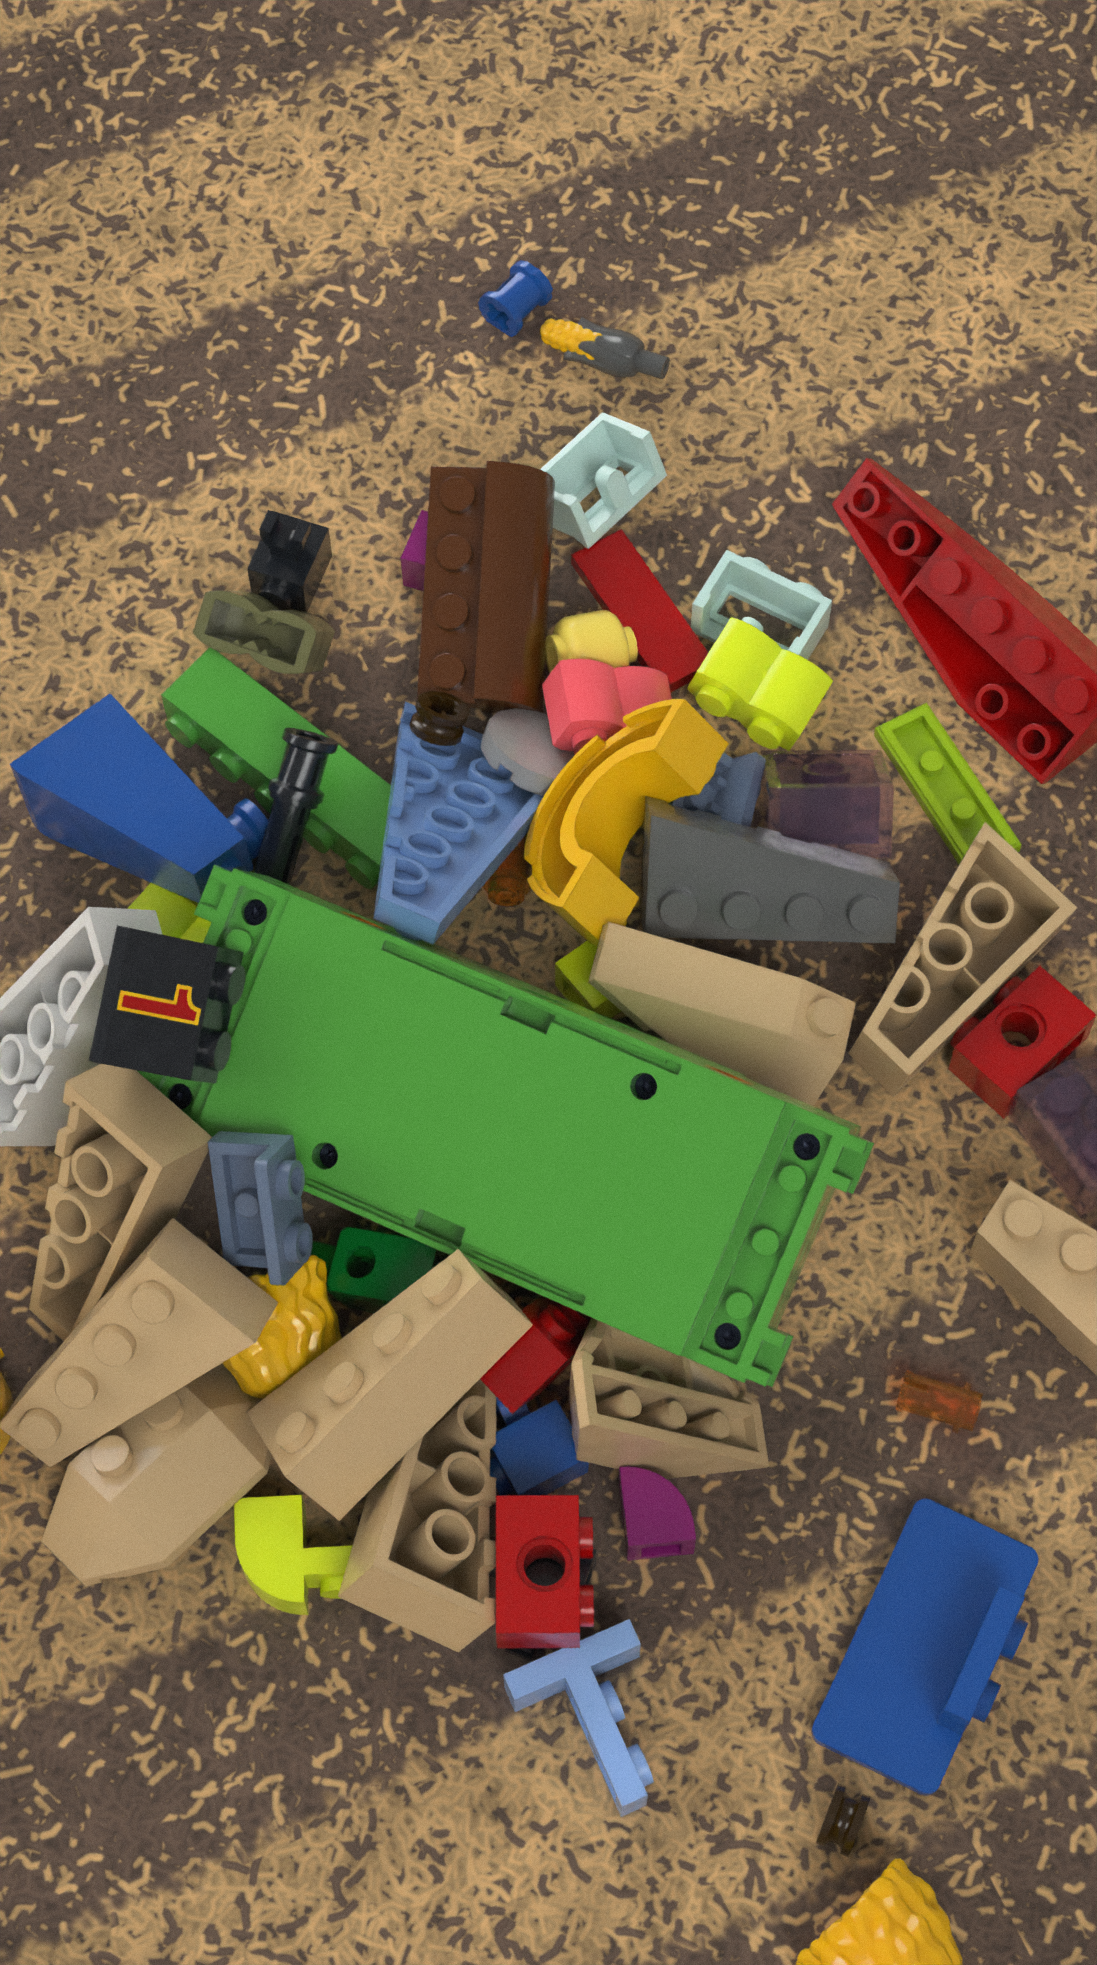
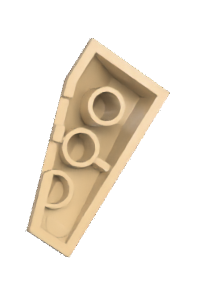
[588,922,856,1106]

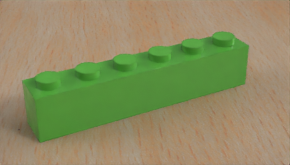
[161,647,391,889]

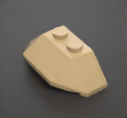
[569,1318,769,1479]
[41,1363,272,1586]

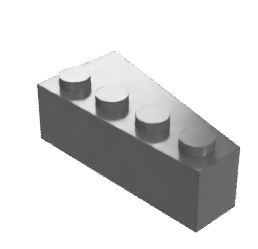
[639,796,900,943]

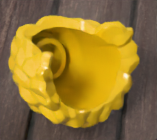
[222,1255,342,1399]
[796,1858,963,1965]

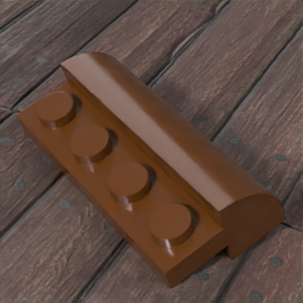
[417,461,555,713]

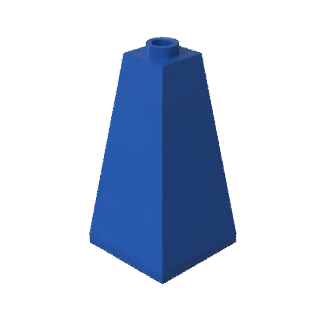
[10,694,253,903]

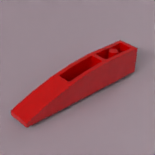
[832,458,1097,784]

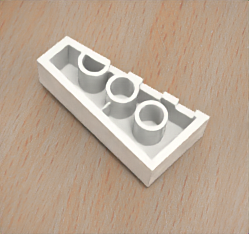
[0,907,163,1146]

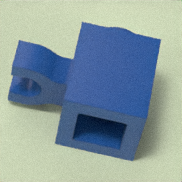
[490,1397,589,1496]

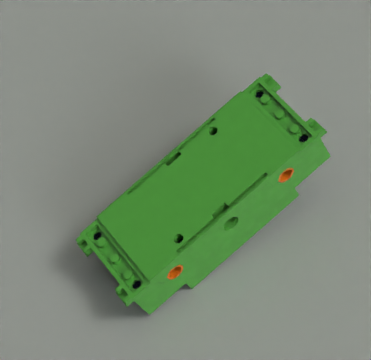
[136,865,874,1387]

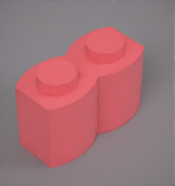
[542,659,672,754]

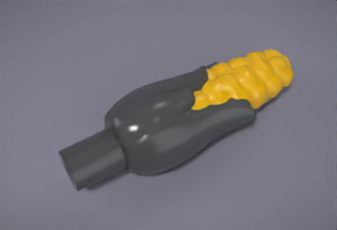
[540,317,670,379]

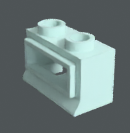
[540,412,667,549]
[691,550,832,660]

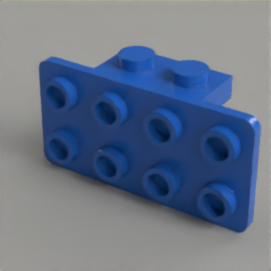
[811,1499,1039,1796]

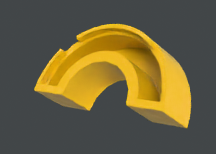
[524,699,729,947]

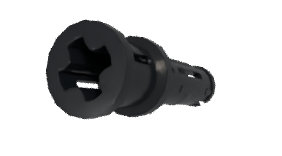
[254,728,338,885]

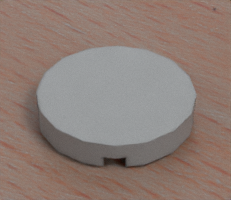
[481,708,575,796]

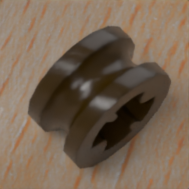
[409,691,470,746]
[816,1784,871,1857]

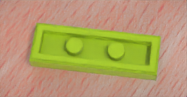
[874,703,1022,864]

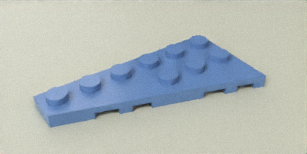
[373,701,543,945]

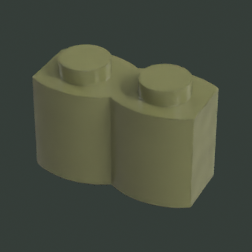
[193,591,335,674]

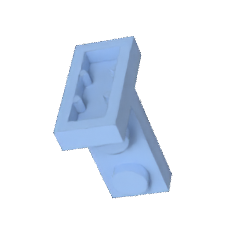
[503,1619,654,1817]

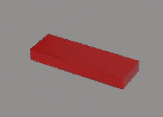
[571,529,708,692]

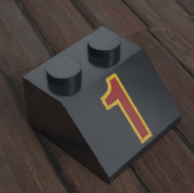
[89,925,245,1083]

